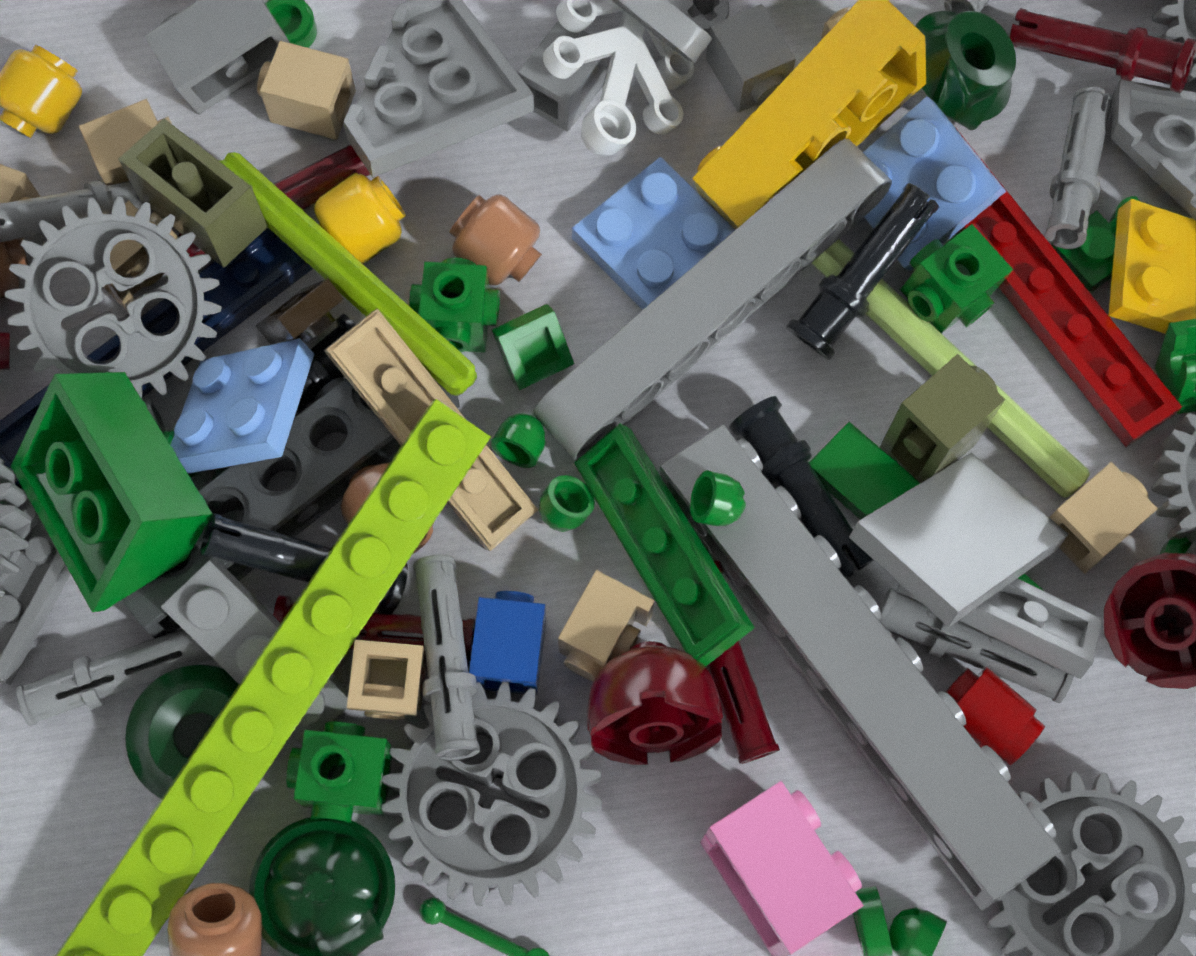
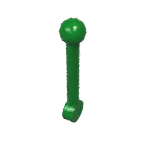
[419,897,550,956]

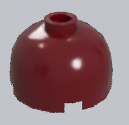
[1104,552,1196,689]
[587,641,723,765]

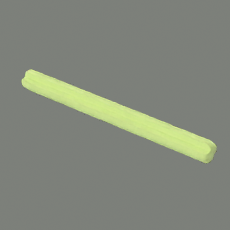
[812,239,1090,498]

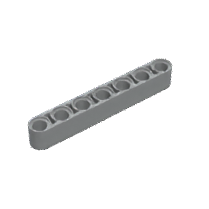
[533,139,892,460]

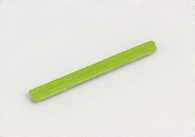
[220,152,477,396]

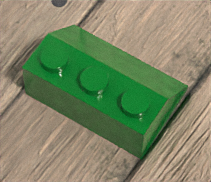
[11,372,213,613]

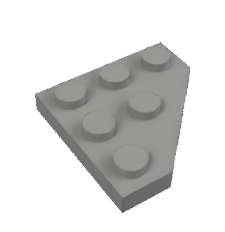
[344,0,534,178]
[1111,79,1196,220]

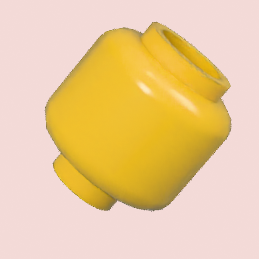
[0,44,82,138]
[314,173,406,264]

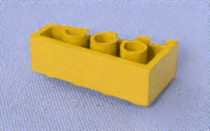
[692,0,926,230]

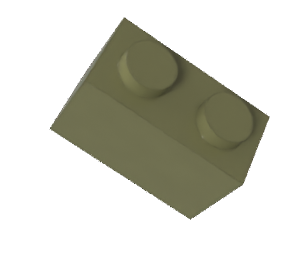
[118,118,268,268]
[879,354,1005,483]

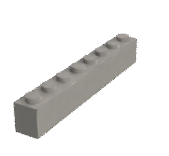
[660,424,1061,911]

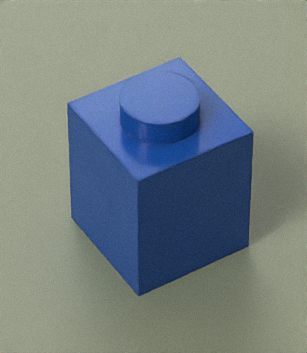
[469,591,546,695]

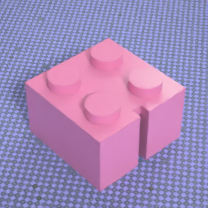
[700,781,864,956]

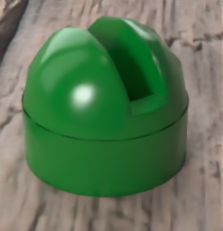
[491,413,546,468]
[690,470,746,526]
[538,475,595,532]
[889,907,947,956]

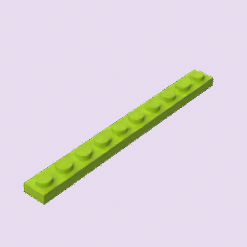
[55,399,491,956]

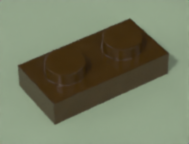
[255,279,344,345]

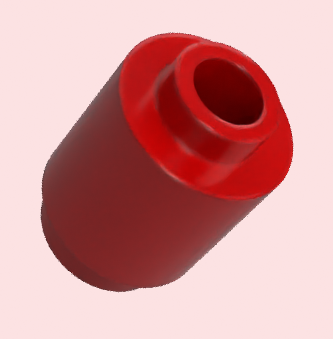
[946,667,1045,765]

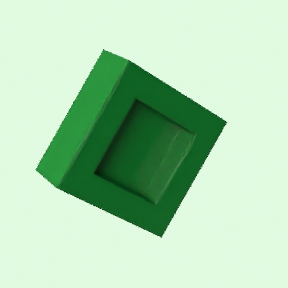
[491,304,575,390]

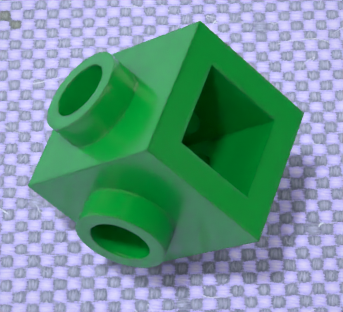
[900,224,1014,334]
[409,258,500,353]
[286,721,393,823]

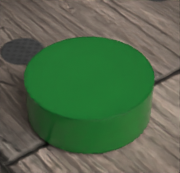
[265,0,317,48]
[853,885,893,956]

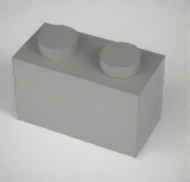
[144,0,290,115]

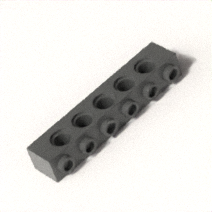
[121,378,460,639]

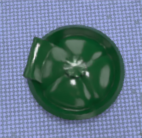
[915,11,1016,130]
[125,665,239,799]
[249,817,395,956]

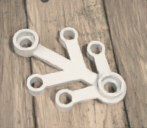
[543,0,694,155]

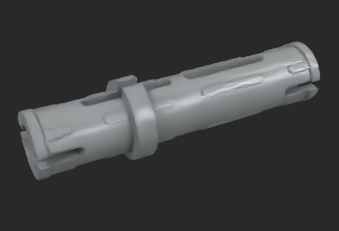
[1046,86,1112,249]
[0,180,153,242]
[413,555,480,760]
[879,588,1074,704]
[15,629,213,726]

